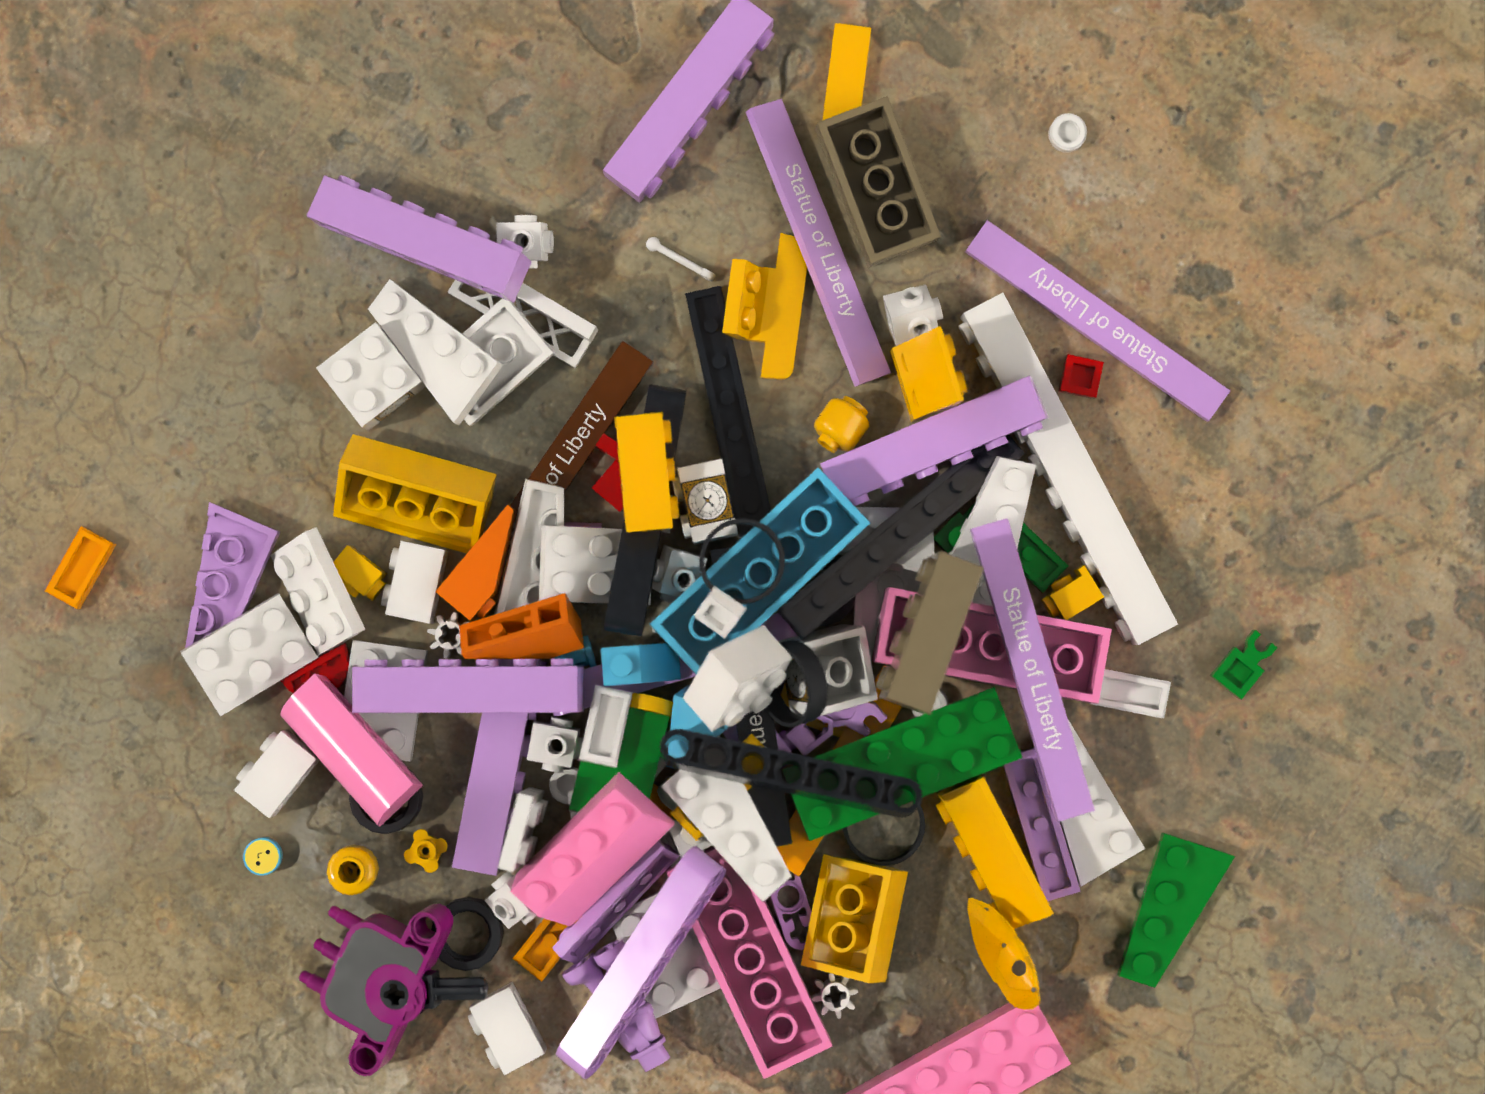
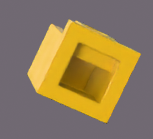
[333,545,387,601]
[1041,565,1104,620]

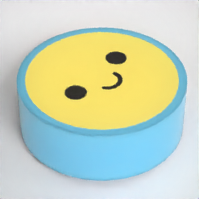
[243,837,283,876]

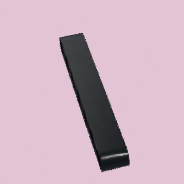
[604,384,687,637]
[660,729,922,817]

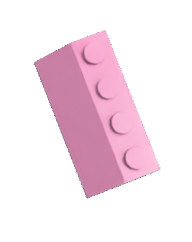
[510,772,675,927]

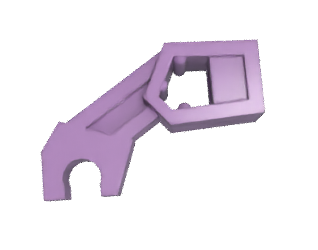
[786,701,887,756]

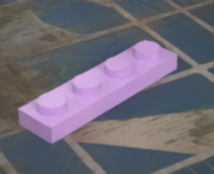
[1003,747,1081,901]
[552,840,679,964]

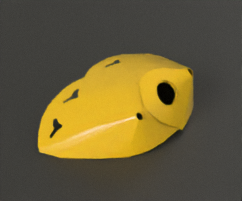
[967,898,1040,1010]

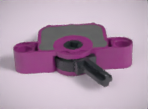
[299,904,488,1076]

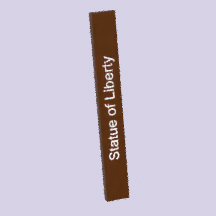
[498,341,654,590]

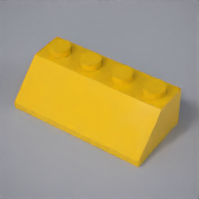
[333,434,497,554]
[936,775,1054,929]

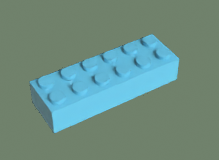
[650,467,870,675]

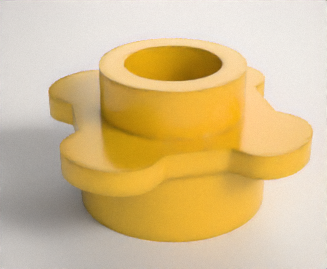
[404,829,448,873]

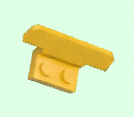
[722,233,807,380]

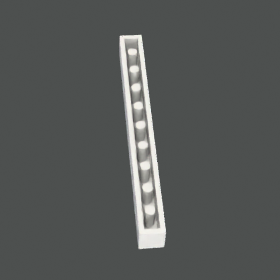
[959,293,1178,645]

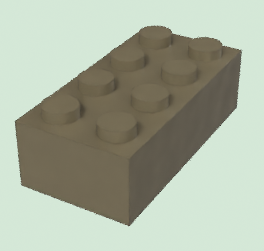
[815,96,941,268]
[876,551,984,714]

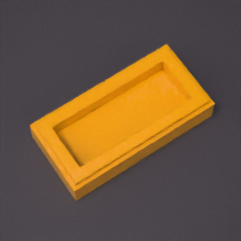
[45,526,117,609]

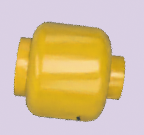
[814,396,870,453]
[327,844,379,896]

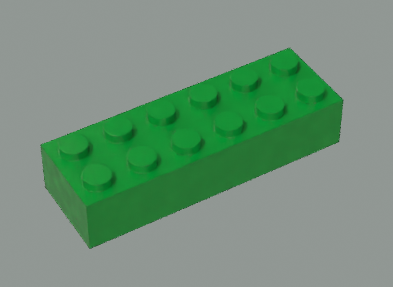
[782,687,1023,841]

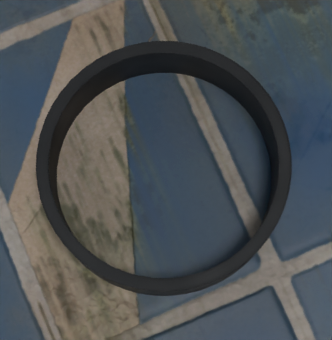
[699,518,785,604]
[765,640,828,727]
[842,805,925,866]

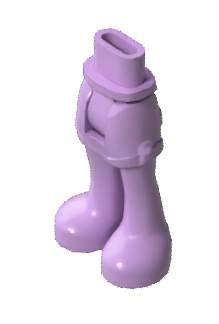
[561,939,670,1072]

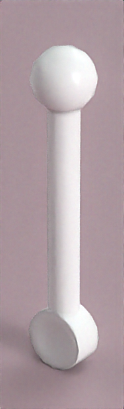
[646,237,716,282]

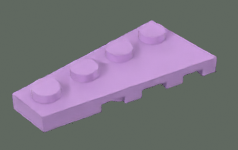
[185,502,280,648]

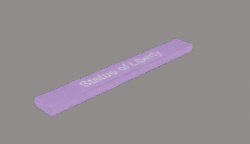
[745,99,891,387]
[965,220,1230,422]
[970,518,1095,822]

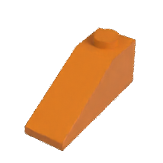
[435,505,517,621]
[459,593,584,659]

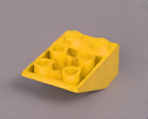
[890,326,967,423]

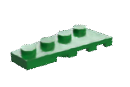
[1117,832,1235,988]

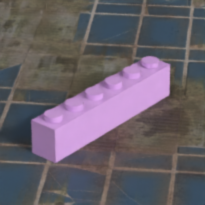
[603,0,775,203]
[307,175,531,303]
[820,376,1048,506]
[352,659,584,713]
[452,659,547,876]

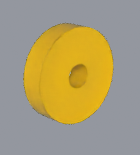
[630,693,673,723]

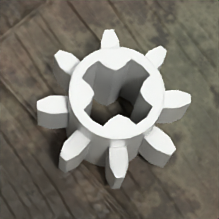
[427,612,471,658]
[811,973,858,1019]

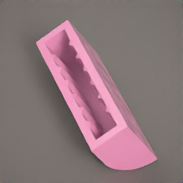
[280,673,423,827]

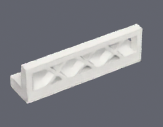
[448,280,598,369]

